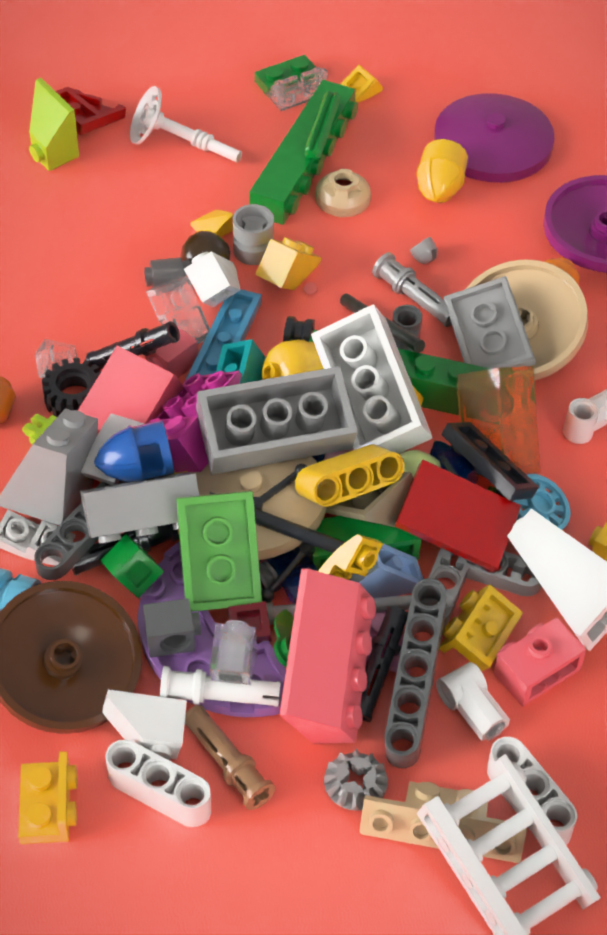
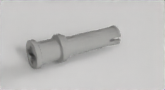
[372,252,452,327]

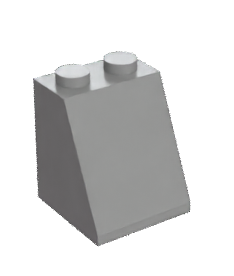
[0,409,98,525]

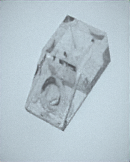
[146,276,210,344]
[210,620,258,685]

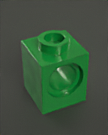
[100,534,164,598]

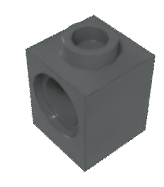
[143,598,201,657]

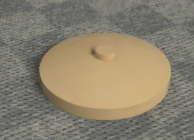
[456,259,588,383]
[192,456,327,560]

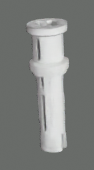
[160,666,281,707]

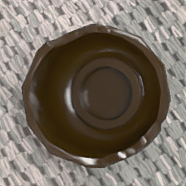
[180,231,230,265]

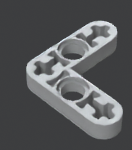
[428,548,542,628]

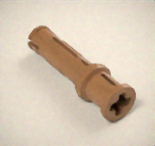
[184,705,276,810]

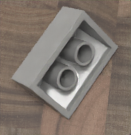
[80,472,199,543]

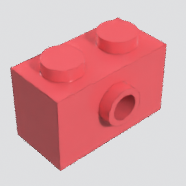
[494,617,587,707]

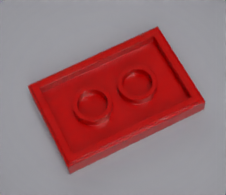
[394,460,521,572]

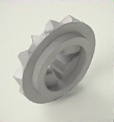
[324,749,388,810]

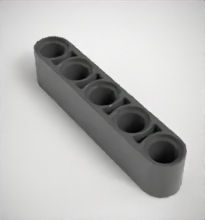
[385,578,447,768]

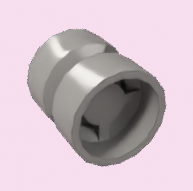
[233,204,274,265]

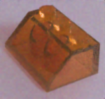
[457,366,541,479]

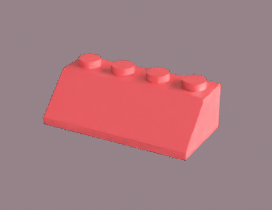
[280,569,376,744]

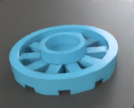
[513,474,571,530]

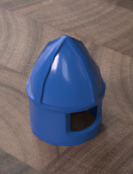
[94,420,174,483]

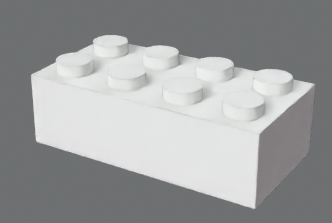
[311,304,433,454]

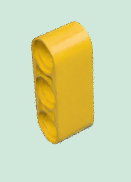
[295,444,405,507]

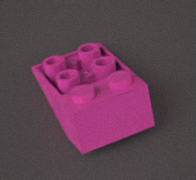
[146,371,241,472]

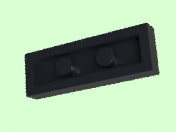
[441,422,539,501]

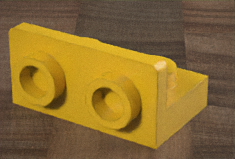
[439,584,523,672]
[18,751,78,844]

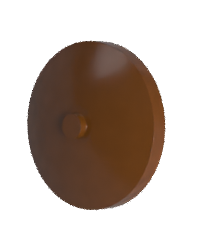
[0,581,142,734]

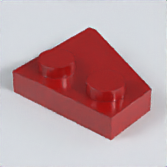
[56,87,126,135]

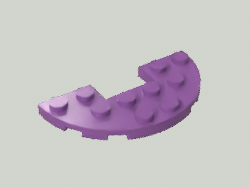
[137,541,286,717]

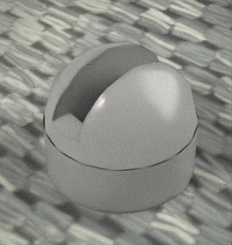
[410,237,438,264]

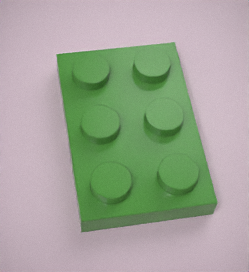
[176,491,262,612]

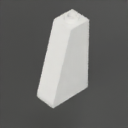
[507,509,607,652]

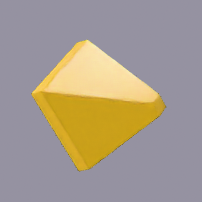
[340,65,384,103]
[190,209,233,237]

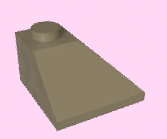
[326,471,413,528]

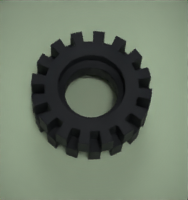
[42,358,101,417]

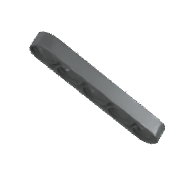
[34,480,128,580]

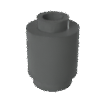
[144,257,192,293]

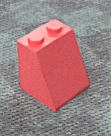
[78,346,184,435]

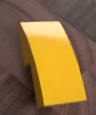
[319,534,383,580]

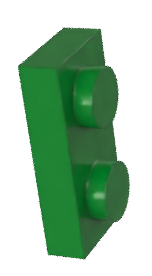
[254,54,319,98]

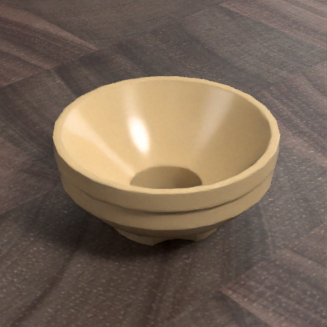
[315,169,371,217]

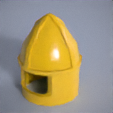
[416,139,468,204]

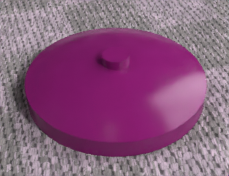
[434,93,554,183]
[543,175,607,273]

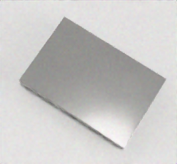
[443,276,536,373]

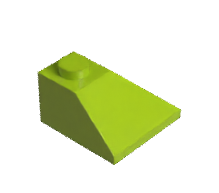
[29,77,80,171]

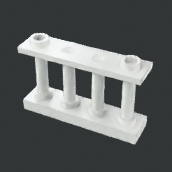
[417,754,601,935]

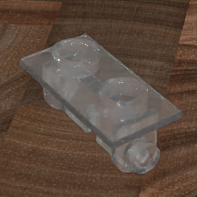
[267,67,328,111]

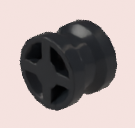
[283,316,315,342]

